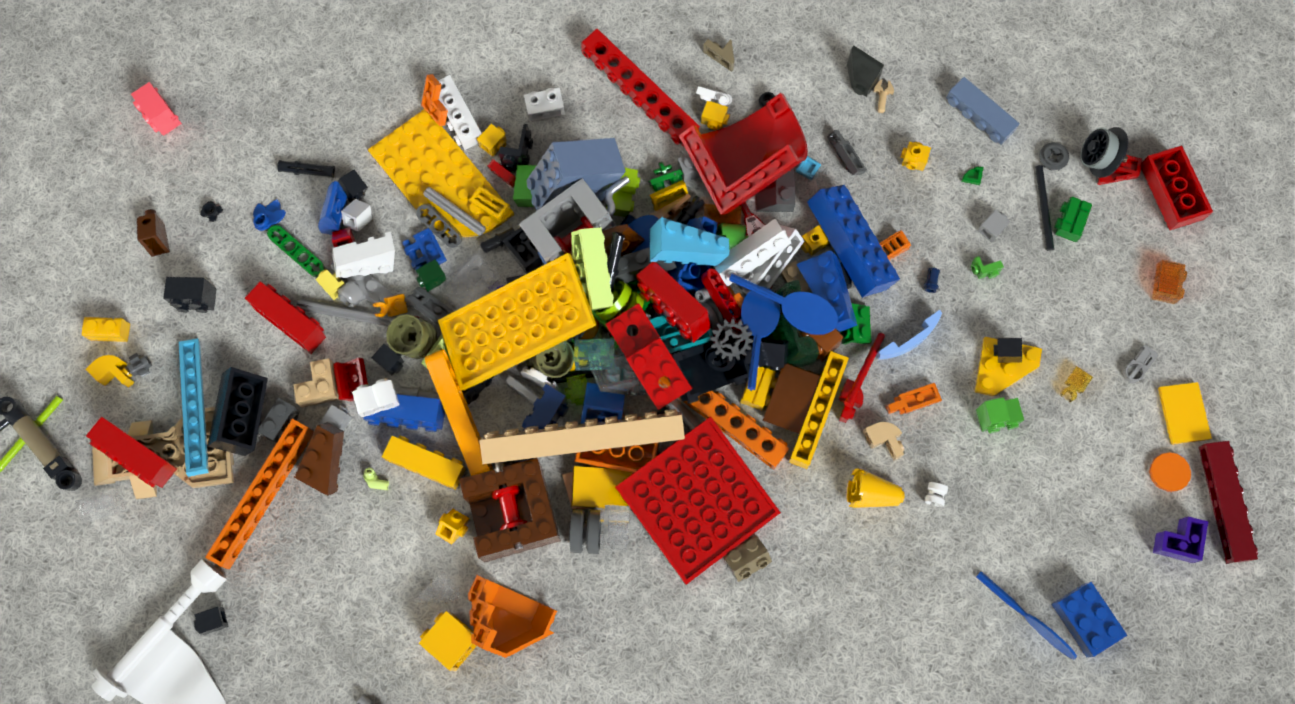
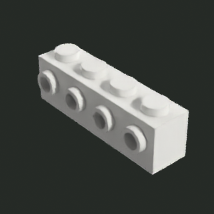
[438,75,482,150]
[714,219,791,286]
[739,225,804,294]

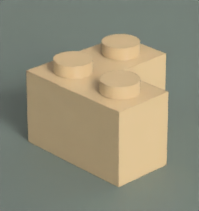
[293,358,340,408]

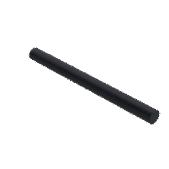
[1035,165,1054,251]

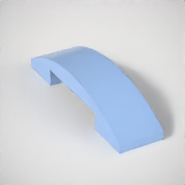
[876,310,942,359]

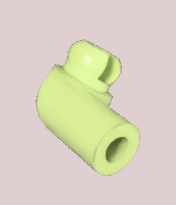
[363,468,389,490]

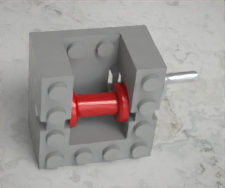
[519,176,630,264]

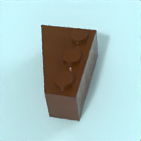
[294,422,344,496]

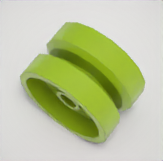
[595,281,644,322]

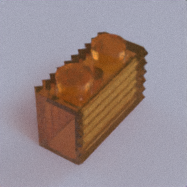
[1152,259,1187,304]

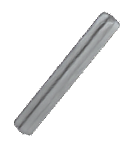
[423,187,486,236]

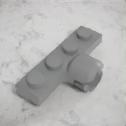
[331,262,393,311]

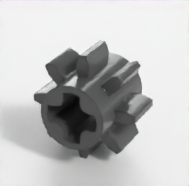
[127,353,152,377]

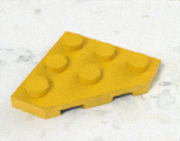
[975,337,1042,396]

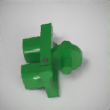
[648,162,683,192]

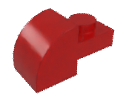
[838,379,864,423]

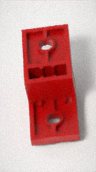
[605,303,692,410]

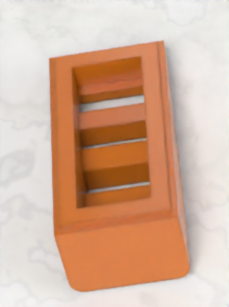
[879,230,911,260]

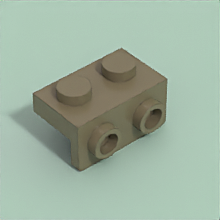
[723,535,772,582]

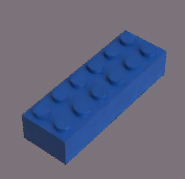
[807,185,900,297]

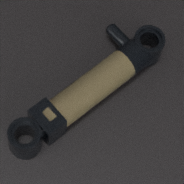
[0,396,82,491]

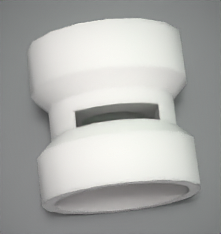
[924,482,948,507]

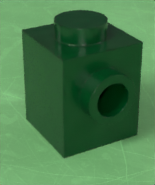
[415,259,447,292]

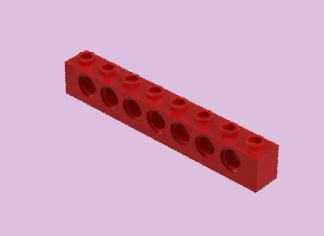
[581,29,700,147]

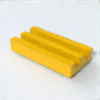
[649,180,688,211]
[469,186,510,222]

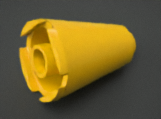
[847,468,905,508]

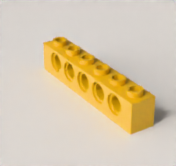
[789,351,849,469]

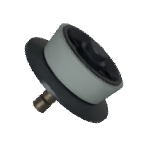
[1081,127,1128,178]

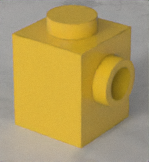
[701,101,730,130]
[477,124,507,157]
[801,225,830,256]

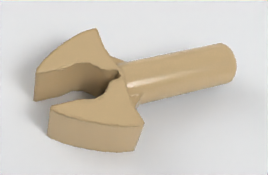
[873,79,894,113]

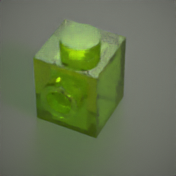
[565,374,587,406]

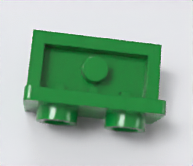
[840,303,872,345]

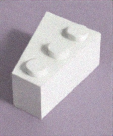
[332,231,395,278]

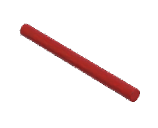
[844,333,885,407]

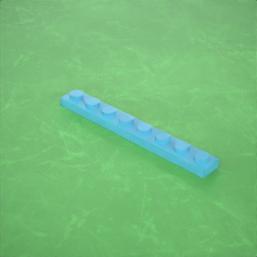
[179,338,209,477]

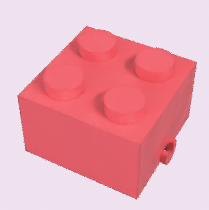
[131,82,182,136]

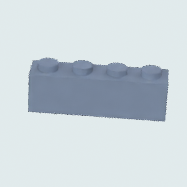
[946,77,1020,145]

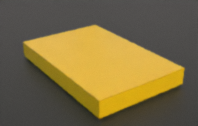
[1158,382,1212,445]
[571,466,632,510]

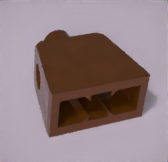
[137,209,170,257]

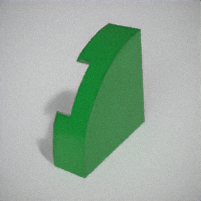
[961,166,984,185]

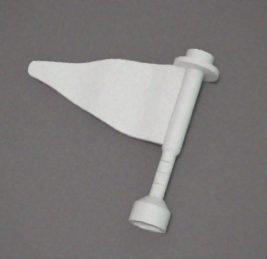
[91,558,227,704]

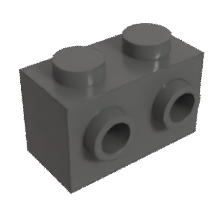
[258,398,300,443]

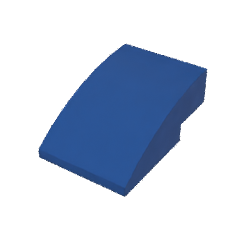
[318,181,347,235]

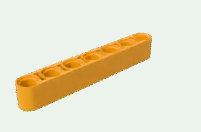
[425,349,493,476]

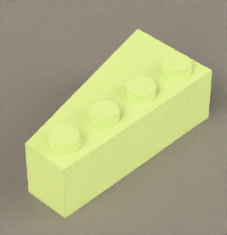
[571,227,613,311]

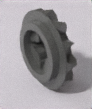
[1039,142,1069,171]

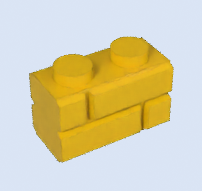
[82,317,130,342]
[740,367,778,411]

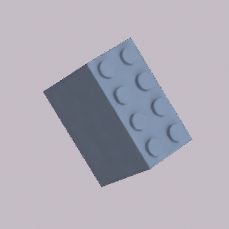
[527,138,626,211]

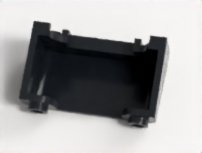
[667,335,750,404]

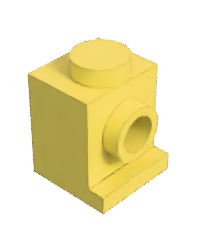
[315,270,345,300]

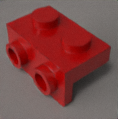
[333,357,368,401]

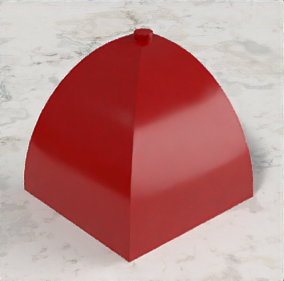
[679,93,808,214]

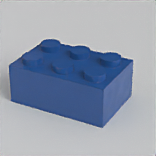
[1051,582,1128,658]

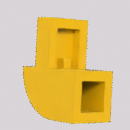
[85,355,135,387]

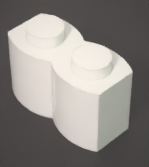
[352,378,400,417]

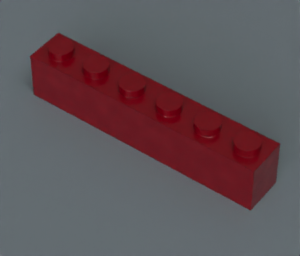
[1199,441,1258,564]

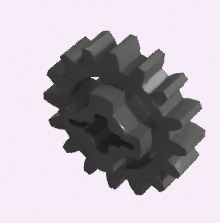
[710,317,753,361]

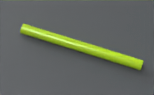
[0,396,63,473]

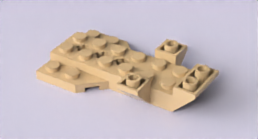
[92,407,234,499]

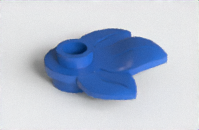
[253,199,286,231]

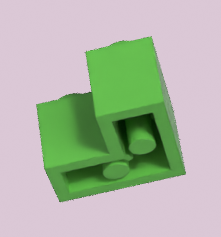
[976,397,1024,434]

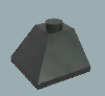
[847,45,884,97]

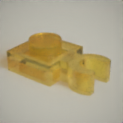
[1060,366,1093,403]

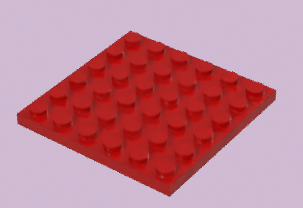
[615,416,781,585]

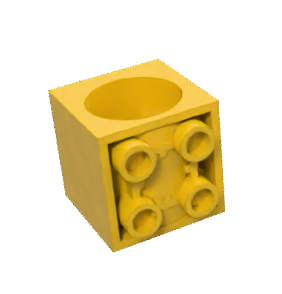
[419,611,477,671]

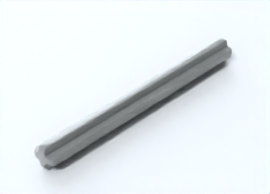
[297,299,397,326]

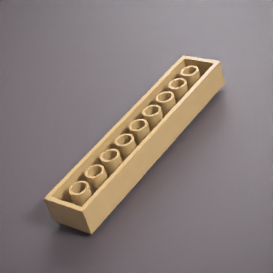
[479,409,685,464]

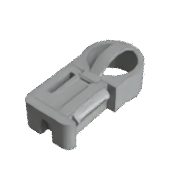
[1123,345,1158,383]

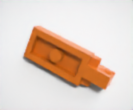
[886,383,942,415]

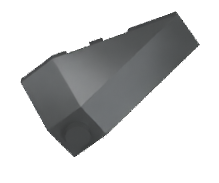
[756,168,795,212]

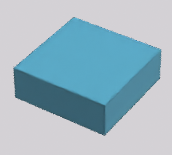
[796,156,821,180]

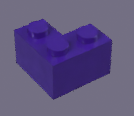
[1153,516,1209,563]

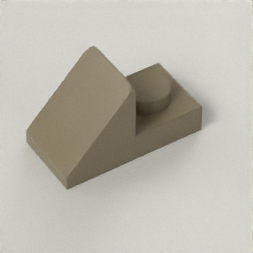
[703,39,735,72]

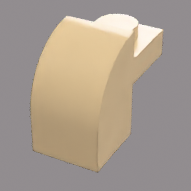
[863,422,904,460]

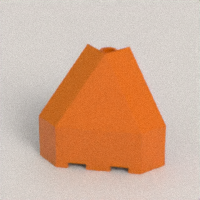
[468,575,557,658]

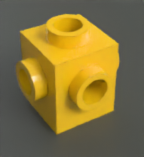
[900,141,931,171]
[436,508,469,544]

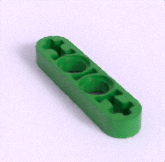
[267,225,326,278]

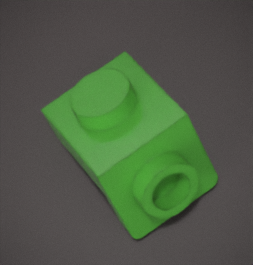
[971,256,1004,279]

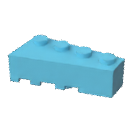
[650,217,729,266]

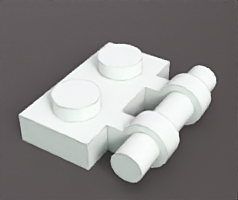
[696,86,733,105]

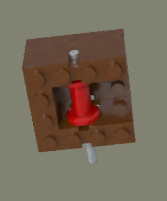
[459,458,561,563]

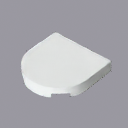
[521,366,559,391]

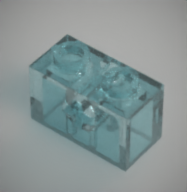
[574,338,615,371]

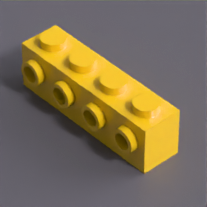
[382,435,466,490]

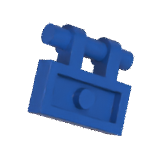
[402,228,447,270]

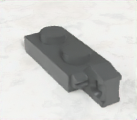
[827,130,867,175]

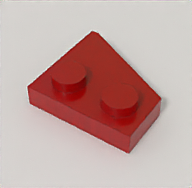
[1097,155,1143,185]

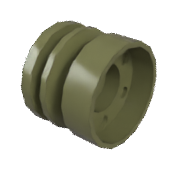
[386,314,438,359]
[525,341,574,378]

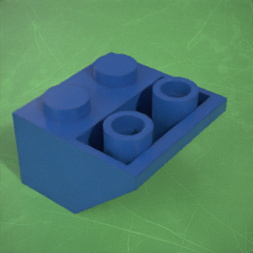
[580,382,625,424]

